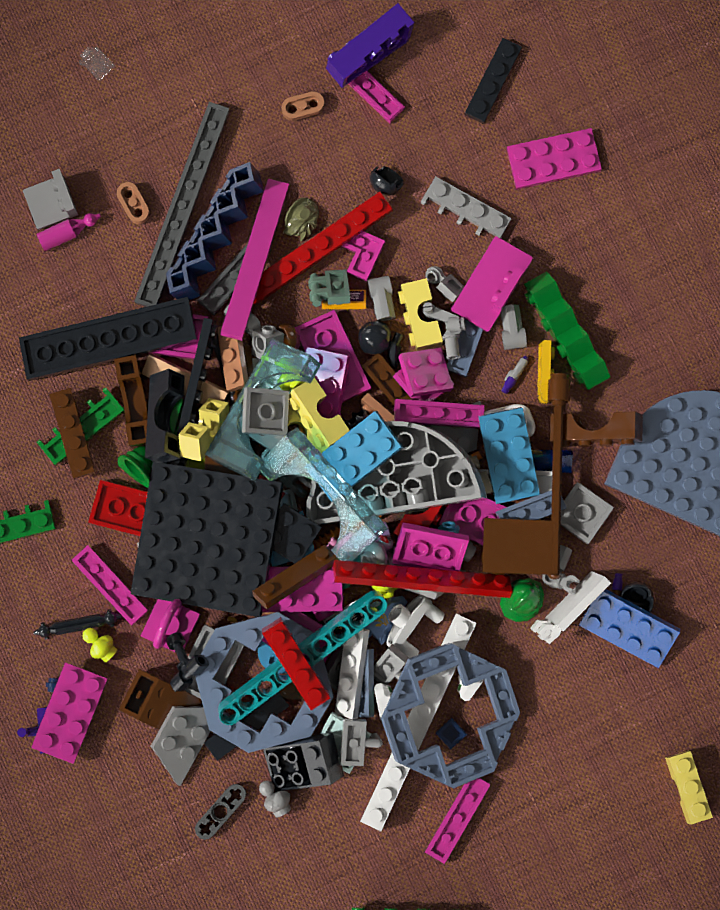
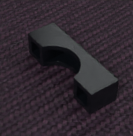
[145,369,185,463]

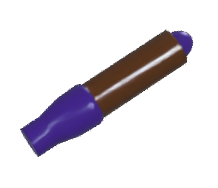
[612,573,623,596]

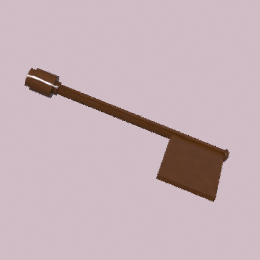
[482,373,570,580]

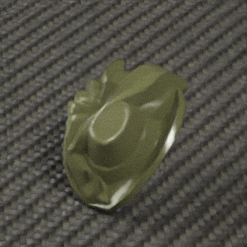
[283,197,319,241]

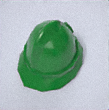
[118,446,153,488]
[500,578,544,622]

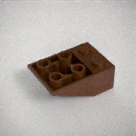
[119,669,202,730]

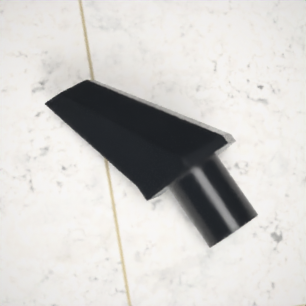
[388,332,403,369]

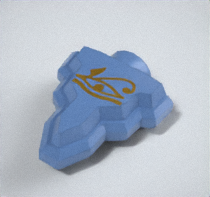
[364,596,407,645]

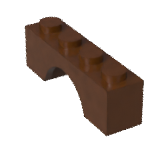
[114,355,148,449]
[550,411,643,447]

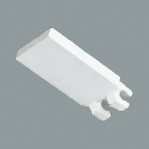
[530,571,611,644]

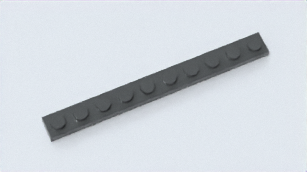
[134,102,230,307]

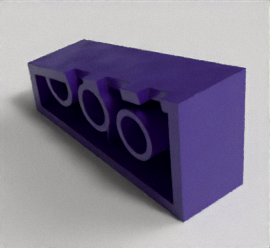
[326,3,414,88]

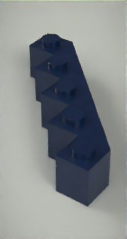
[166,162,264,300]

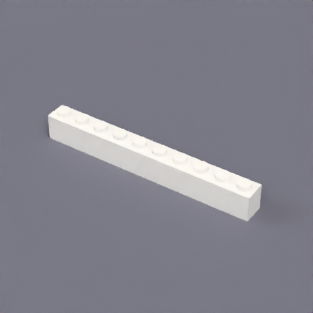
[360,614,476,831]

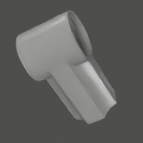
[367,276,395,322]
[501,304,527,350]

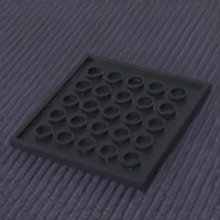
[131,461,284,617]

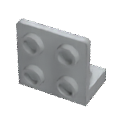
[23,169,78,230]

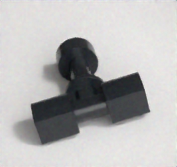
[166,632,209,692]

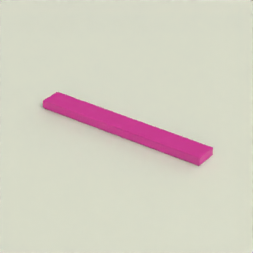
[221,179,289,341]

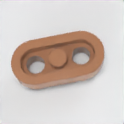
[281,92,324,121]
[117,182,150,224]

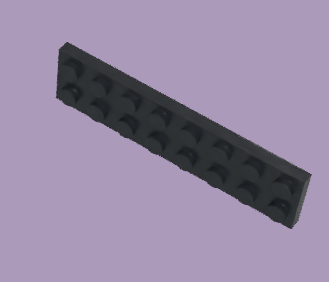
[19,297,198,381]

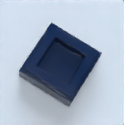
[436,718,467,750]

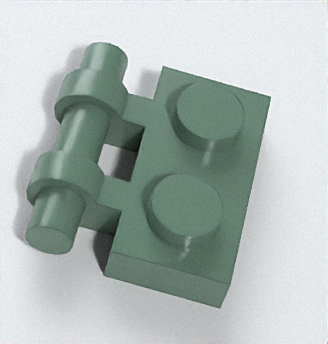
[308,269,350,307]

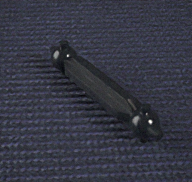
[33,609,122,640]

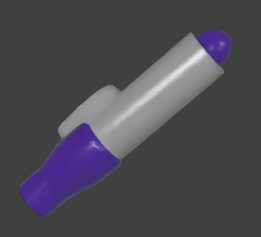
[501,356,528,394]

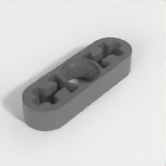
[195,784,246,840]

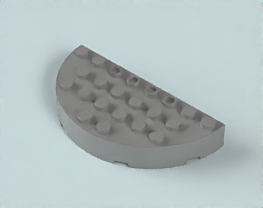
[306,421,487,525]

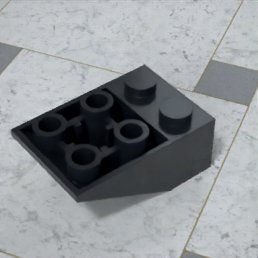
[263,732,344,791]

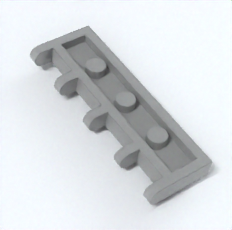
[421,176,511,238]

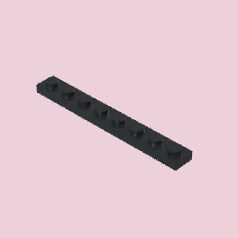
[170,318,218,467]

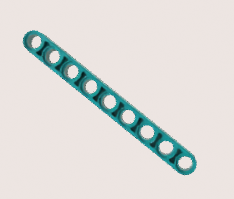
[218,590,387,725]

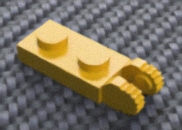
[537,340,555,404]

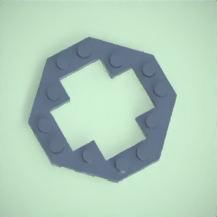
[195,612,334,753]
[381,643,520,788]

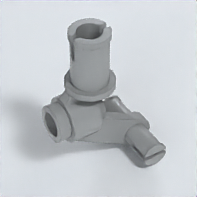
[423,302,466,360]

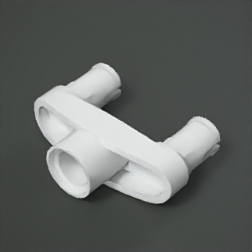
[386,595,445,658]

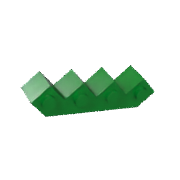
[524,271,610,390]

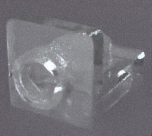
[79,47,115,81]

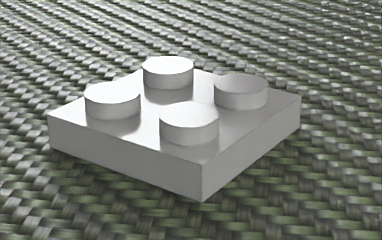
[242,387,289,436]
[561,482,614,544]

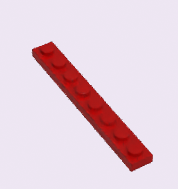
[253,192,393,307]
[333,560,512,598]

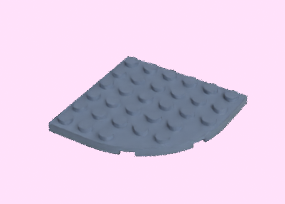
[604,390,720,536]

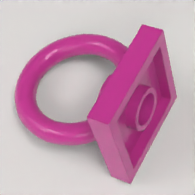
[141,599,201,652]

